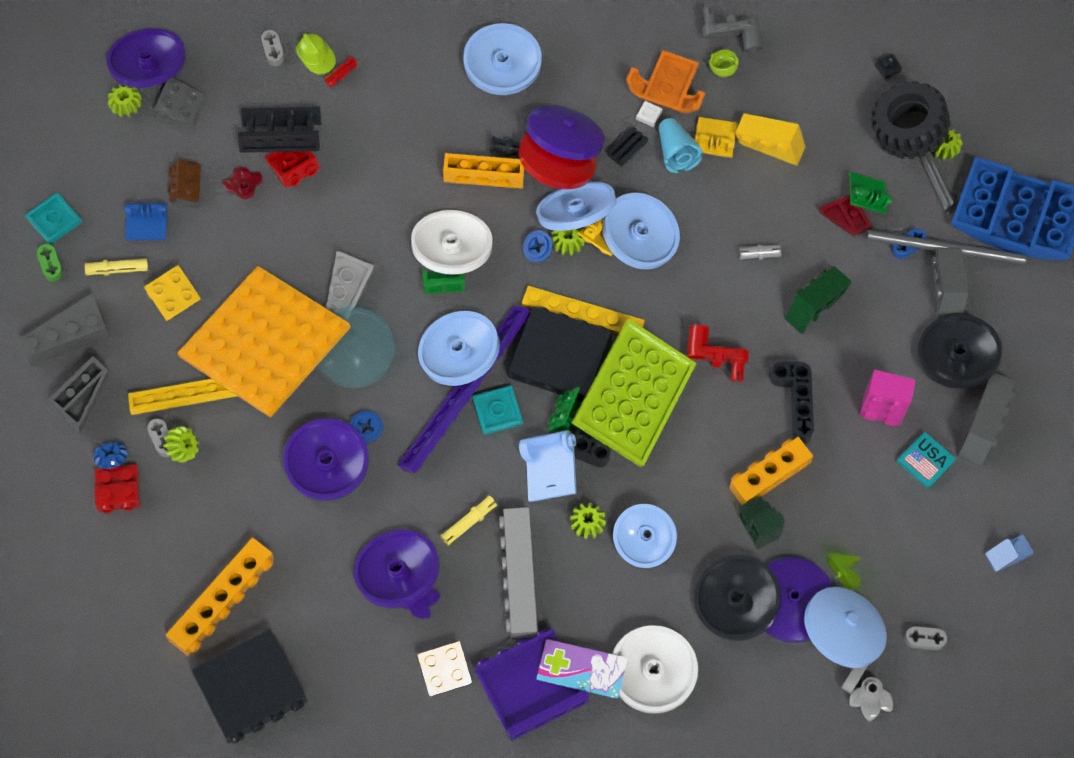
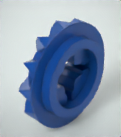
[523,230,554,263]
[350,411,383,444]
[93,440,128,469]

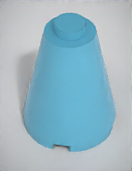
[659,118,703,173]

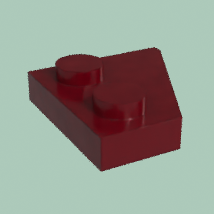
[819,195,872,237]

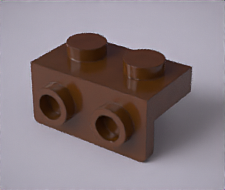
[167,159,201,203]

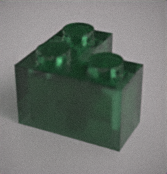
[737,496,785,549]

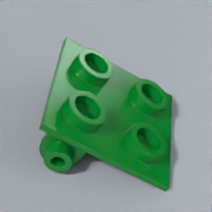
[849,172,893,214]
[547,387,580,432]

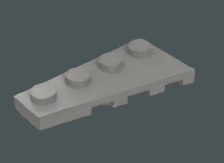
[326,251,374,322]

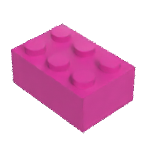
[859,370,916,426]

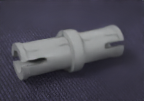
[739,244,781,260]

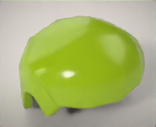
[709,49,739,77]

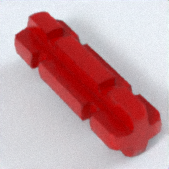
[324,57,358,88]

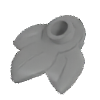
[849,677,893,721]

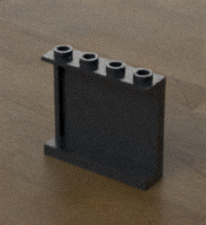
[509,306,611,402]
[191,629,307,744]

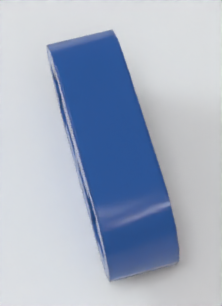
[891,229,927,259]

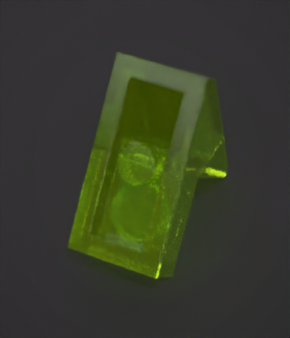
[825,552,861,592]

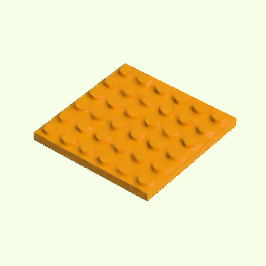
[177,266,351,418]

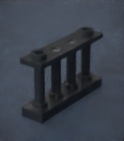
[238,107,322,153]

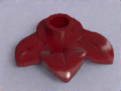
[222,167,262,200]

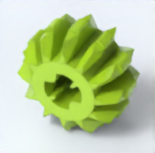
[108,84,142,118]
[933,128,962,160]
[551,228,585,256]
[163,426,200,463]
[570,502,606,540]

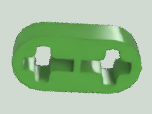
[37,244,63,282]

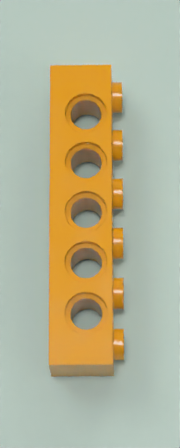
[166,537,274,656]

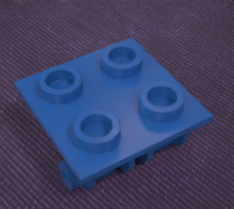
[125,202,168,241]

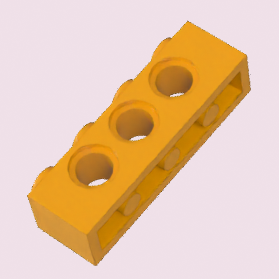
[443,153,525,189]
[729,437,813,508]

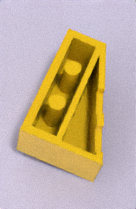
[735,113,805,166]

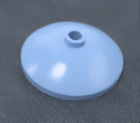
[613,504,677,568]

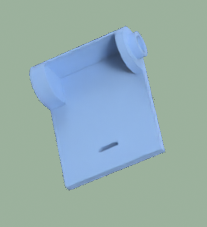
[519,430,577,502]

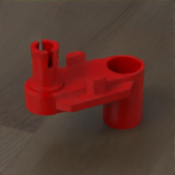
[687,325,749,383]

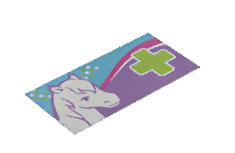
[536,639,628,699]

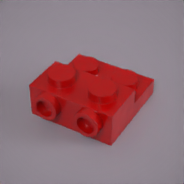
[264,151,320,189]
[94,464,141,513]

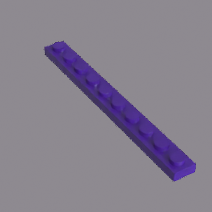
[398,306,531,474]

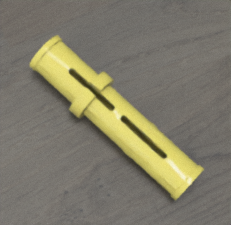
[85,258,148,276]
[440,495,497,546]

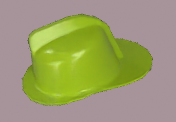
[296,33,336,74]

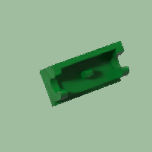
[423,270,465,295]

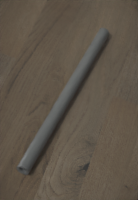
[866,230,1027,265]

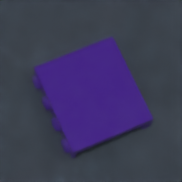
[475,629,589,742]

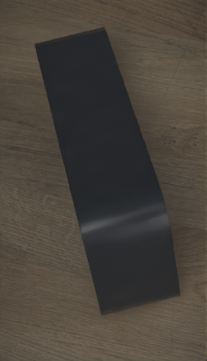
[770,362,814,445]
[574,428,611,468]

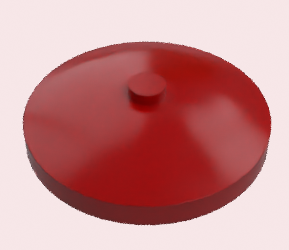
[518,132,597,190]

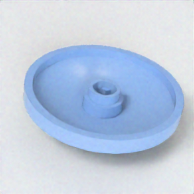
[463,23,542,95]
[536,181,616,231]
[602,193,680,269]
[418,311,500,386]
[804,587,887,668]

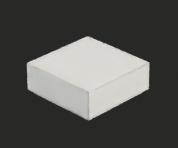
[636,101,662,127]

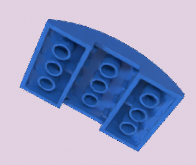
[951,157,1074,260]

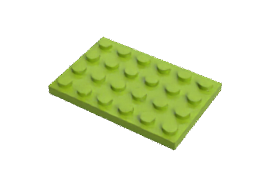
[572,319,697,467]

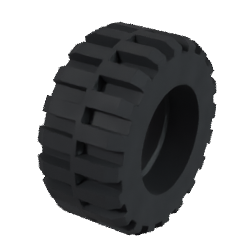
[871,81,951,159]

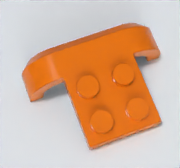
[626,50,705,113]

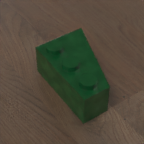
[784,266,852,334]

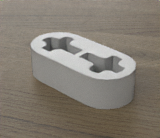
[261,30,284,66]
[147,419,171,457]
[904,626,947,650]
[842,665,868,694]

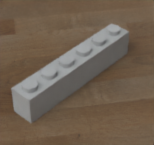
[499,508,537,639]

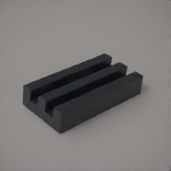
[607,127,648,167]

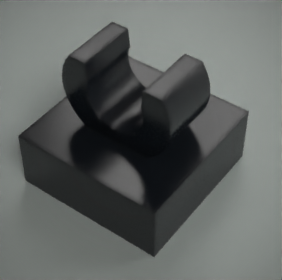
[875,53,902,80]

